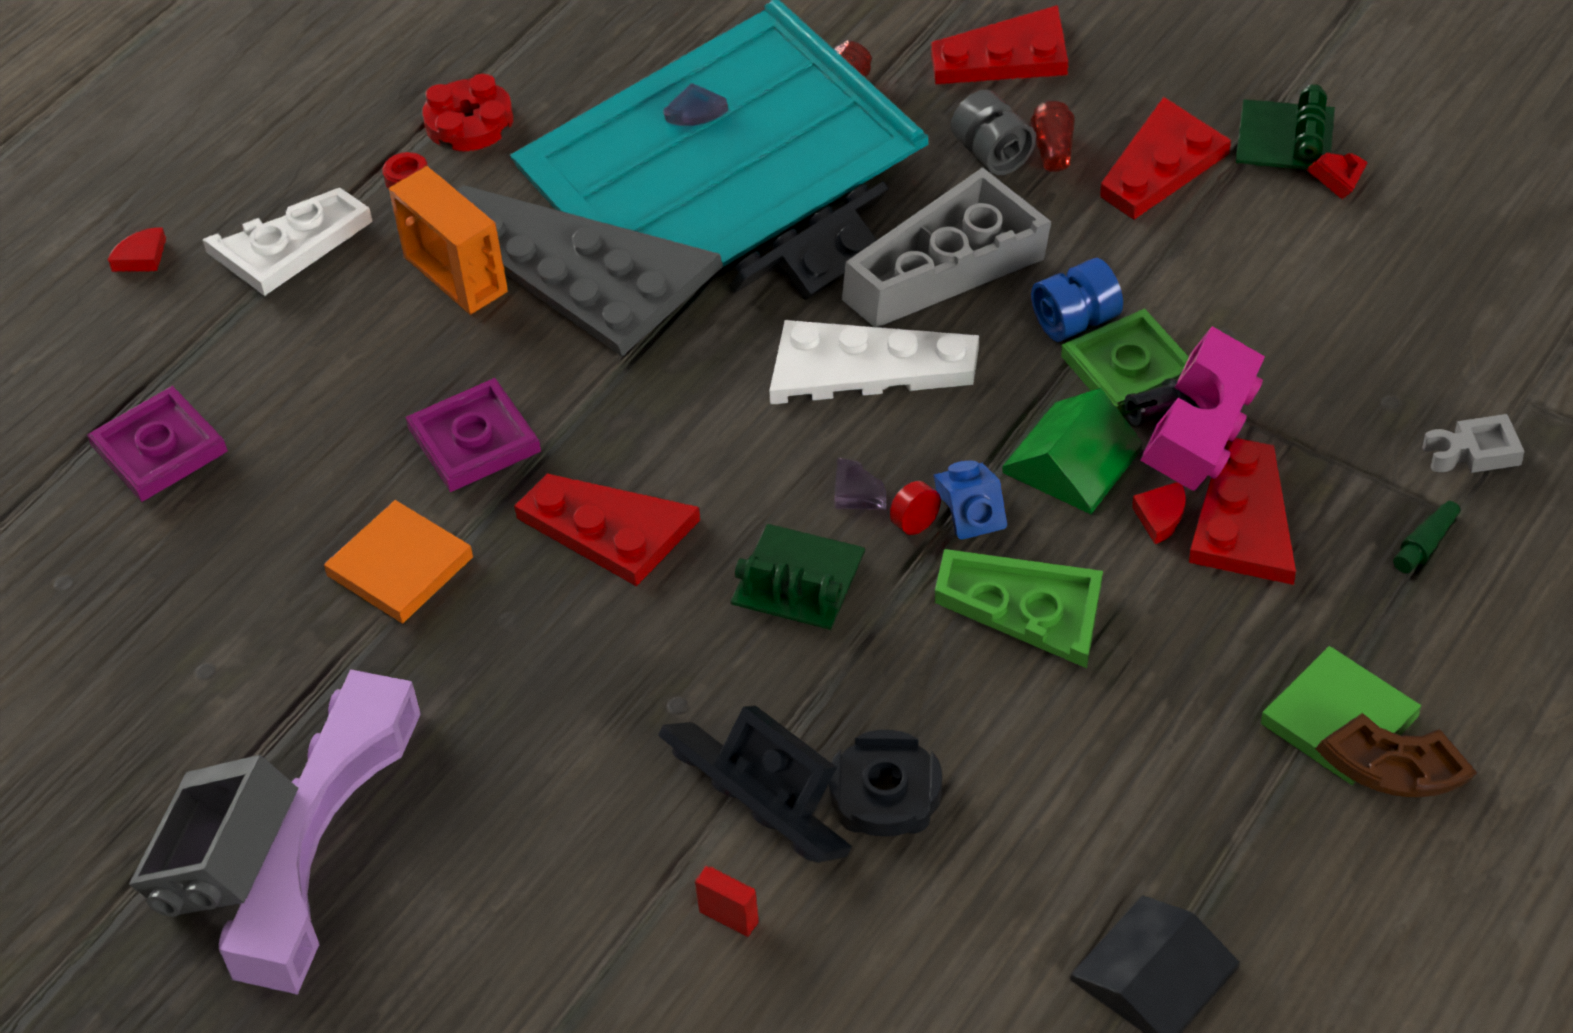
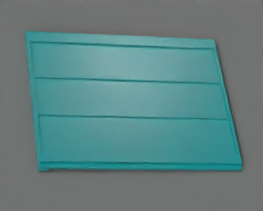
[510,0,929,268]

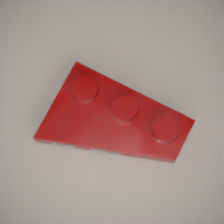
[931,5,1068,84]
[1100,97,1231,220]
[1189,438,1296,585]
[514,474,700,587]

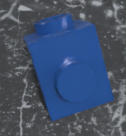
[934,460,1007,540]

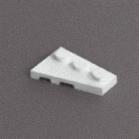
[202,187,373,296]

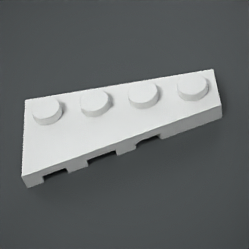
[769,320,979,405]

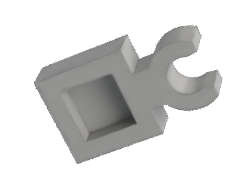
[1422,414,1525,473]

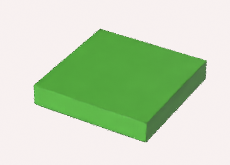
[1061,309,1189,416]
[1261,646,1421,786]

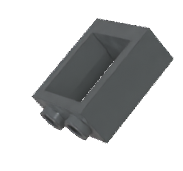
[129,755,299,917]

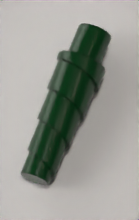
[1393,501,1461,574]

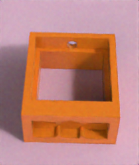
[389,166,508,315]

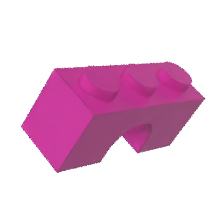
[1140,326,1265,491]

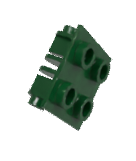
[1236,84,1335,170]
[730,523,865,630]

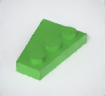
[935,549,1103,668]

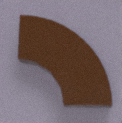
[1315,713,1477,797]

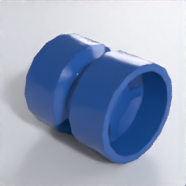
[1031,258,1123,342]

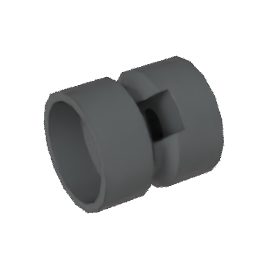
[951,90,1036,175]

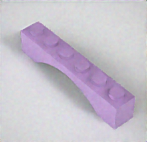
[219,669,421,995]

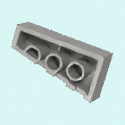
[842,167,1051,327]

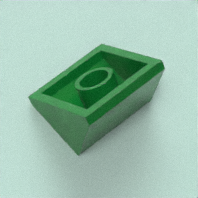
[1002,388,1143,514]

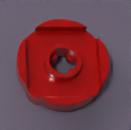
[422,74,514,151]

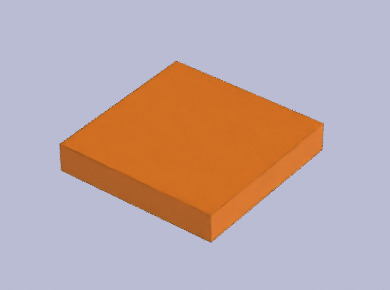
[324,500,473,624]

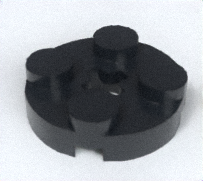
[829,729,942,837]

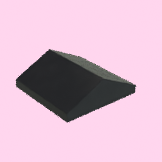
[1070,895,1240,1033]

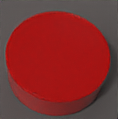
[382,152,428,190]
[890,481,941,535]

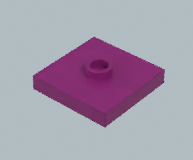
[405,378,541,492]
[87,385,228,502]

